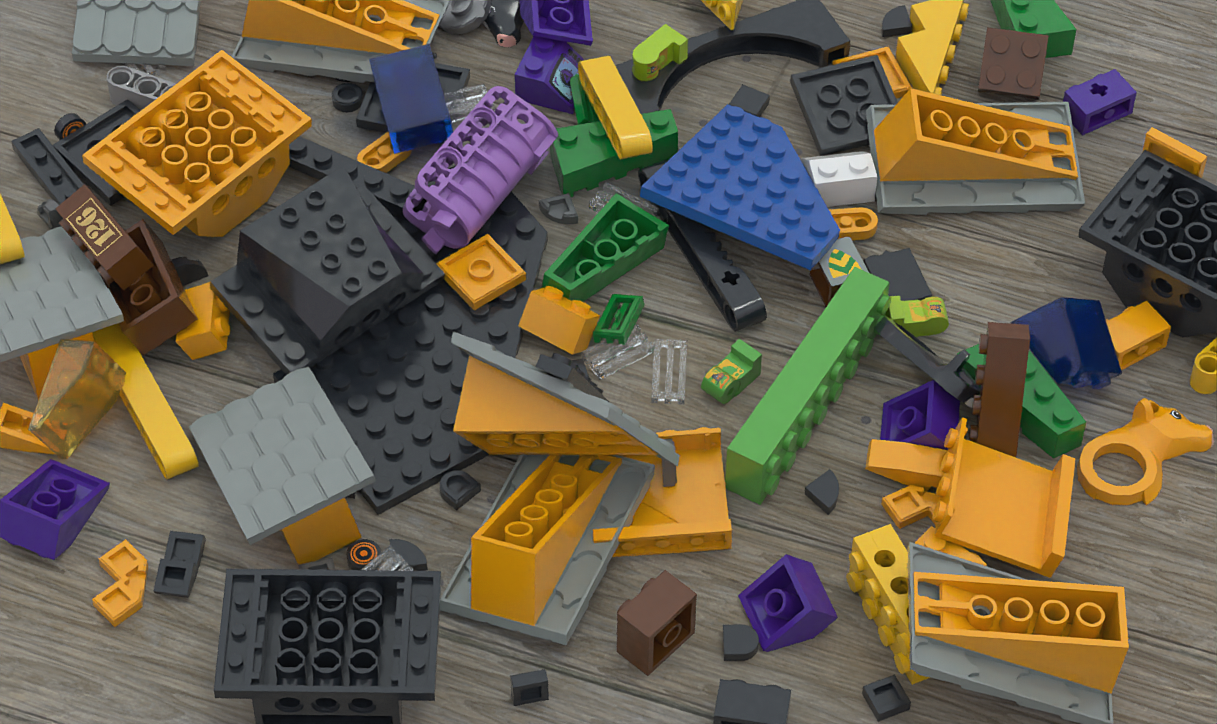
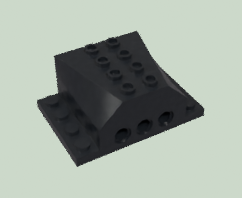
[1078,150,1217,338]
[210,165,445,375]
[214,569,441,724]

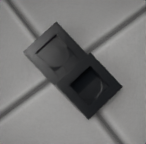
[153,531,206,598]

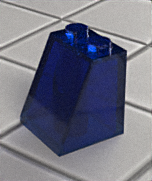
[369,44,453,154]
[1010,297,1122,389]

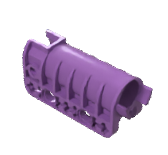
[403,86,558,254]

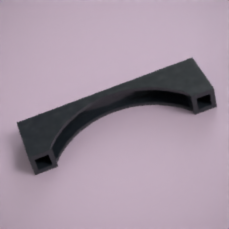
[615,0,850,114]

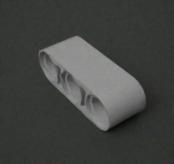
[106,66,176,111]

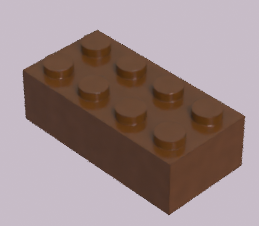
[94,219,198,355]

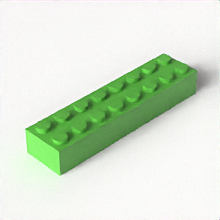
[725,267,891,505]

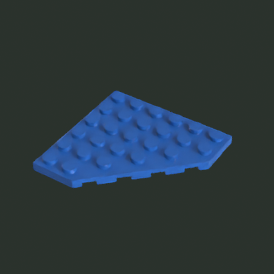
[640,104,840,270]

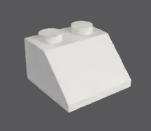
[801,151,877,207]

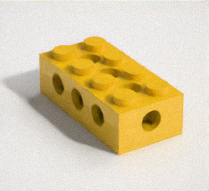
[846,524,930,685]

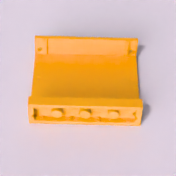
[932,417,1075,578]
[593,427,732,557]

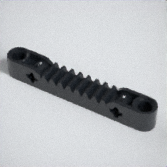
[638,159,767,332]

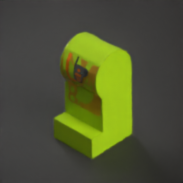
[632,24,688,81]
[886,296,949,337]

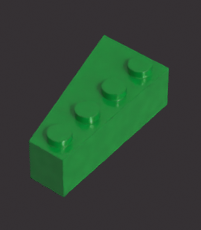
[990,0,1077,58]
[550,109,678,197]
[541,193,669,302]
[957,344,1086,459]

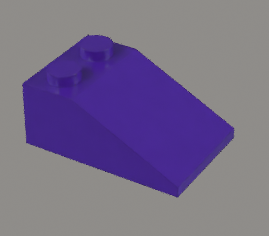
[520,0,593,46]
[0,459,110,560]

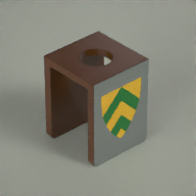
[810,237,869,307]

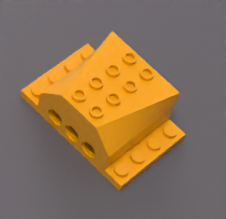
[82,50,312,237]

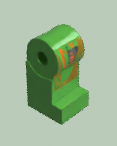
[701,339,762,404]

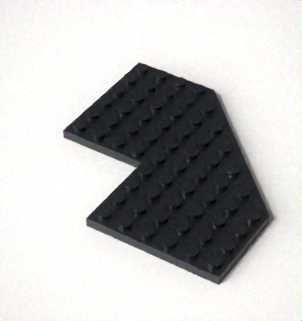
[273,166,548,515]

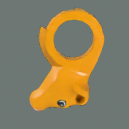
[1077,398,1214,506]

